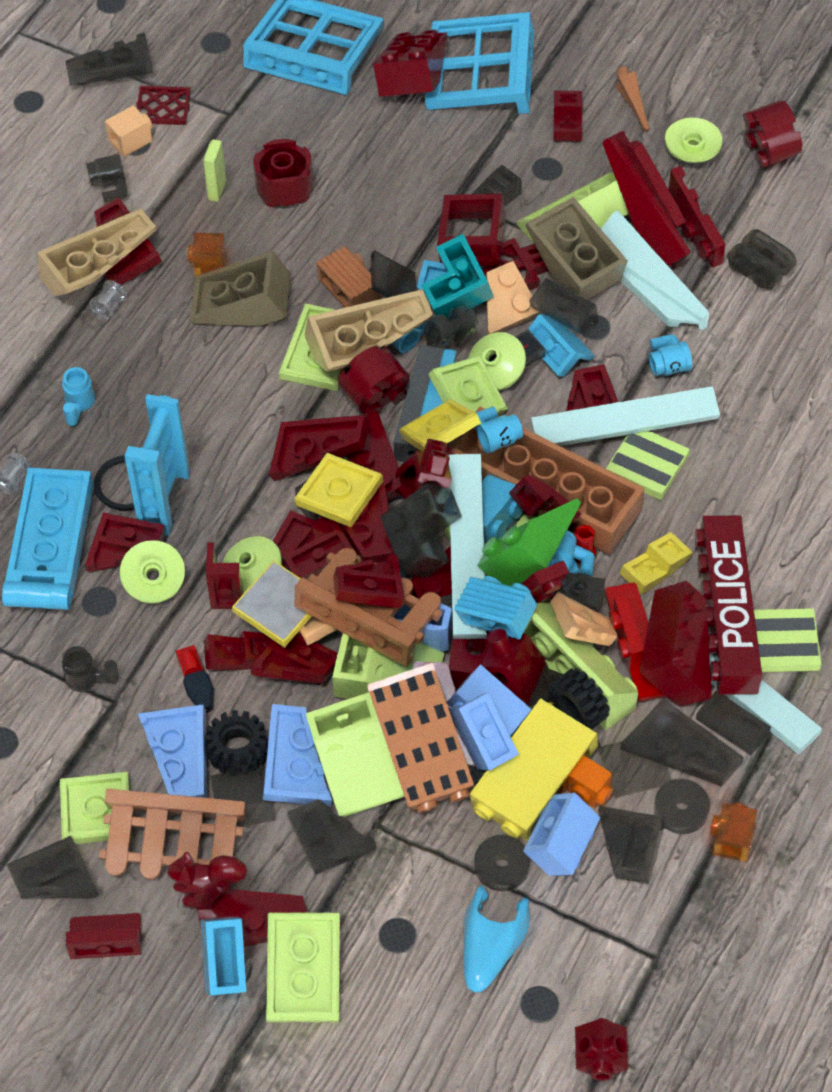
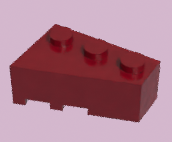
[639,581,712,707]

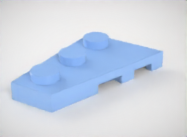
[138,704,207,798]
[263,704,332,807]

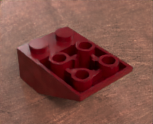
[373,30,448,97]

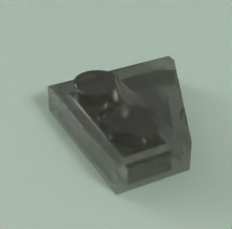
[287,799,376,875]
[598,806,665,884]

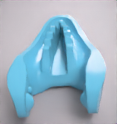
[463,886,530,992]

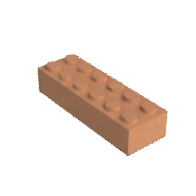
[449,406,644,555]

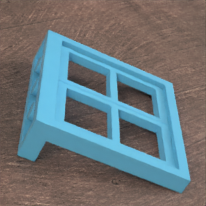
[243,0,384,95]
[425,12,534,114]

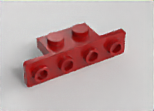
[605,582,666,701]

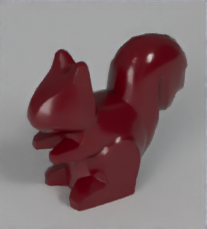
[167,852,248,908]

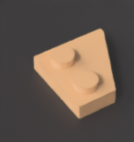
[485,261,541,335]
[550,592,618,646]

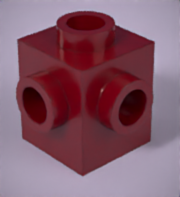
[575,1018,628,1081]

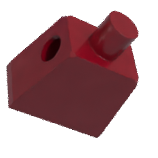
[482,628,547,706]

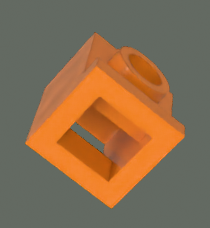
[557,755,613,809]

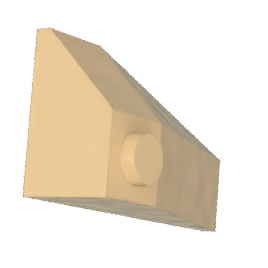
[37,209,156,296]
[304,289,433,372]

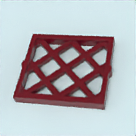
[136,86,191,125]

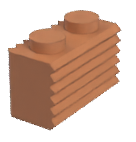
[317,246,382,308]

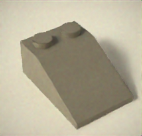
[526,197,628,307]
[190,251,291,326]

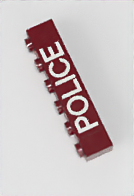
[695,515,762,695]

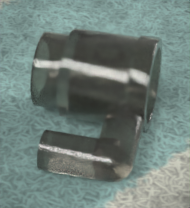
[86,153,128,204]
[62,646,120,692]

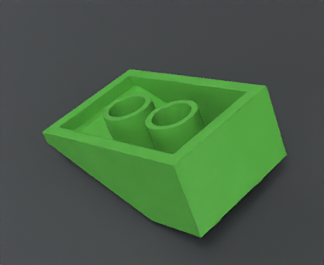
[477,498,581,586]

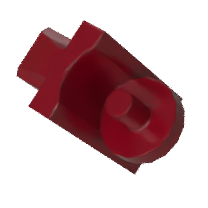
[414,439,452,497]

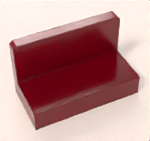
[206,542,243,609]
[66,913,141,960]

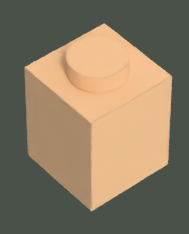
[105,105,152,157]

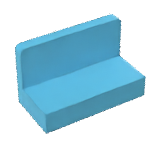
[524,314,595,377]

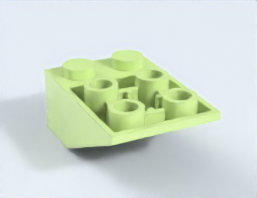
[332,633,444,699]
[306,692,405,818]

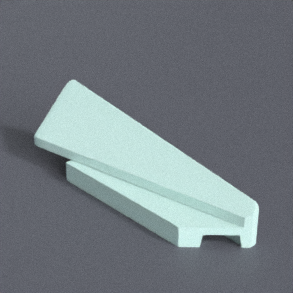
[601,211,709,330]

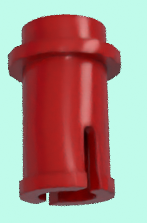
[574,525,596,564]

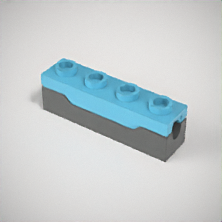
[393,345,456,462]

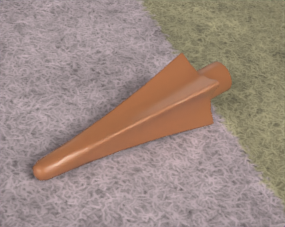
[615,66,649,131]

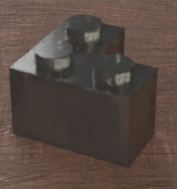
[381,483,462,578]

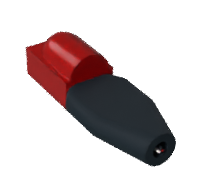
[175,645,213,713]

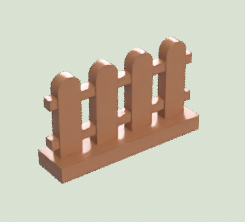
[294,548,442,667]
[99,789,247,880]

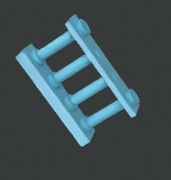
[125,394,190,536]

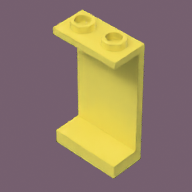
[470,698,598,842]

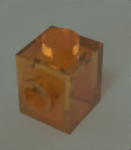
[188,233,227,279]
[709,803,757,862]

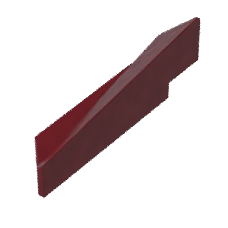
[602,131,691,267]

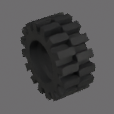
[548,668,610,730]
[205,710,268,776]

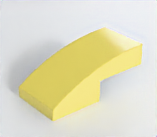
[620,532,693,595]

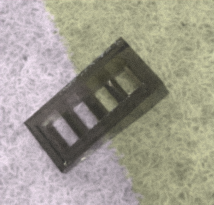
[472,165,522,225]

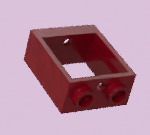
[437,194,506,266]

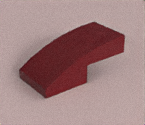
[553,90,583,141]
[509,474,581,526]
[203,631,273,670]

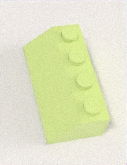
[516,172,630,244]
[523,603,638,731]

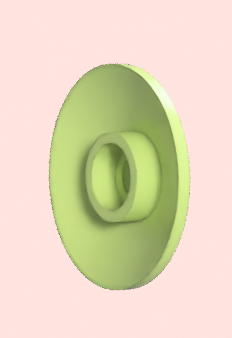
[665,118,723,163]
[468,332,526,391]
[222,536,282,594]
[120,541,185,604]

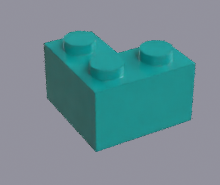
[421,234,494,324]

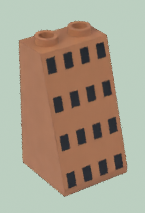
[367,663,475,814]

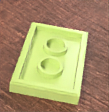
[279,303,347,392]
[266,913,340,1022]

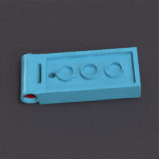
[2,468,94,610]

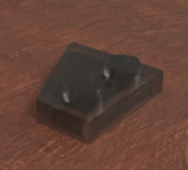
[6,836,99,899]

